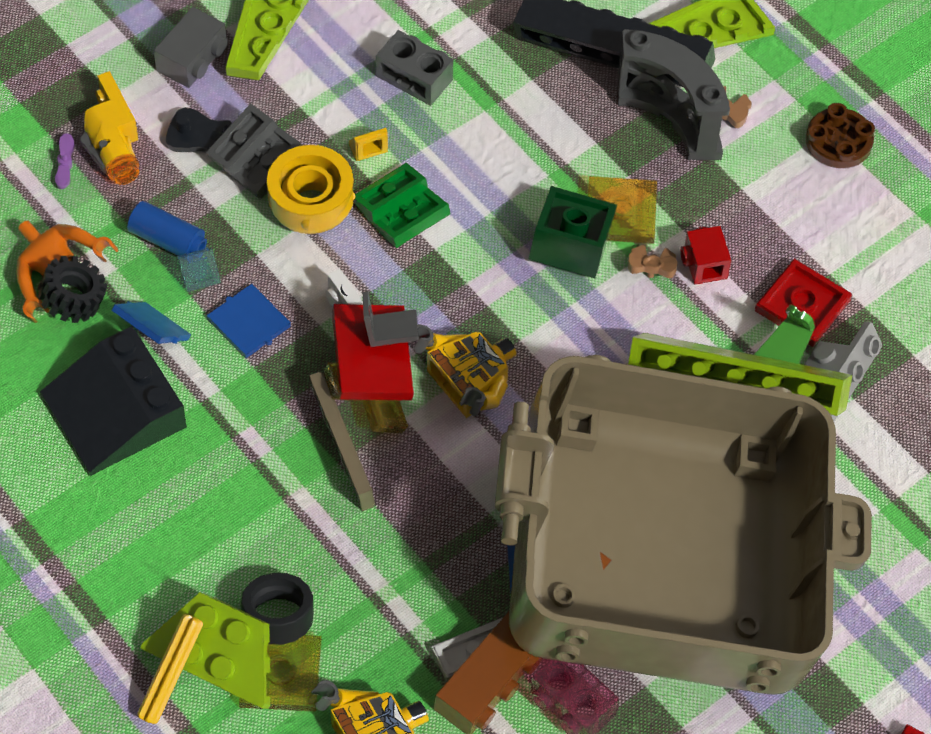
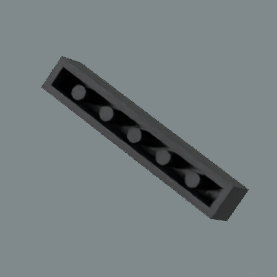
[513,0,716,87]

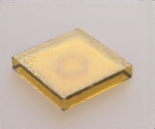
[588,176,657,244]
[239,635,322,711]

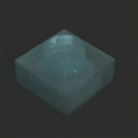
[177,247,221,292]

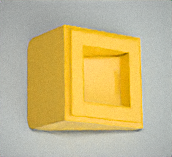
[349,128,388,161]

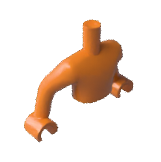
[16,221,118,323]

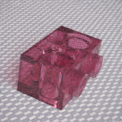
[530,660,619,734]

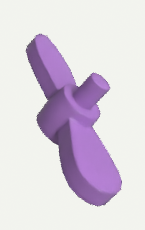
[55,133,75,189]

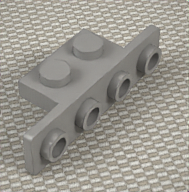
[804,321,882,421]

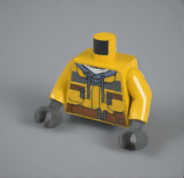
[414,324,517,418]
[311,680,429,734]

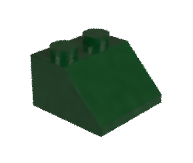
[529,186,617,278]

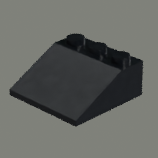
[40,326,187,476]

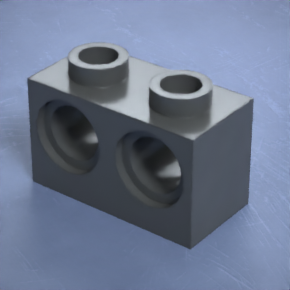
[376,30,453,106]

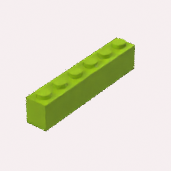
[628,333,852,416]

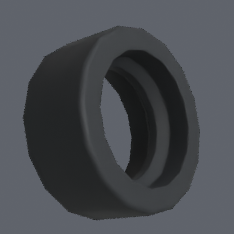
[241,573,314,645]

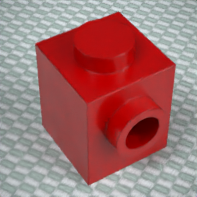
[680,226,731,285]

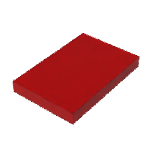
[332,304,414,401]

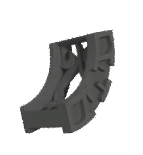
[617,29,730,160]

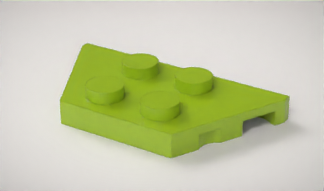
[140,592,271,709]

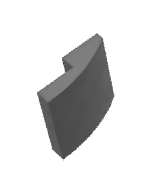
[206,103,303,200]

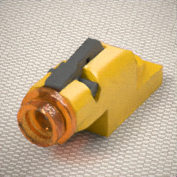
[80,71,139,185]

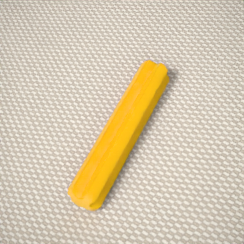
[137,614,203,724]

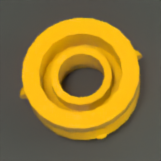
[267,145,355,234]

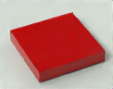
[755,258,853,347]

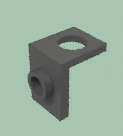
[362,291,419,347]

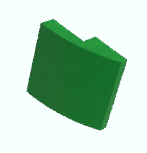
[353,163,451,248]

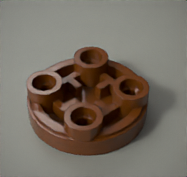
[806,103,875,168]

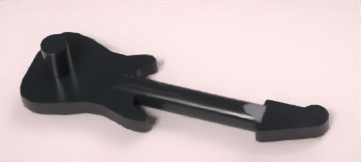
[166,107,232,152]

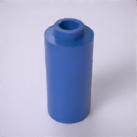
[127,201,207,261]

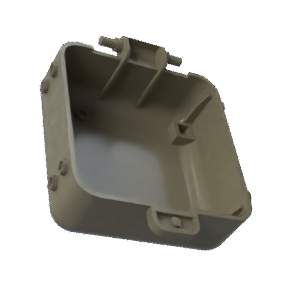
[495,355,872,695]

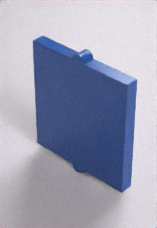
[207,284,291,358]
[111,301,191,344]

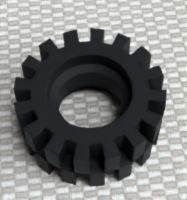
[37,256,107,323]

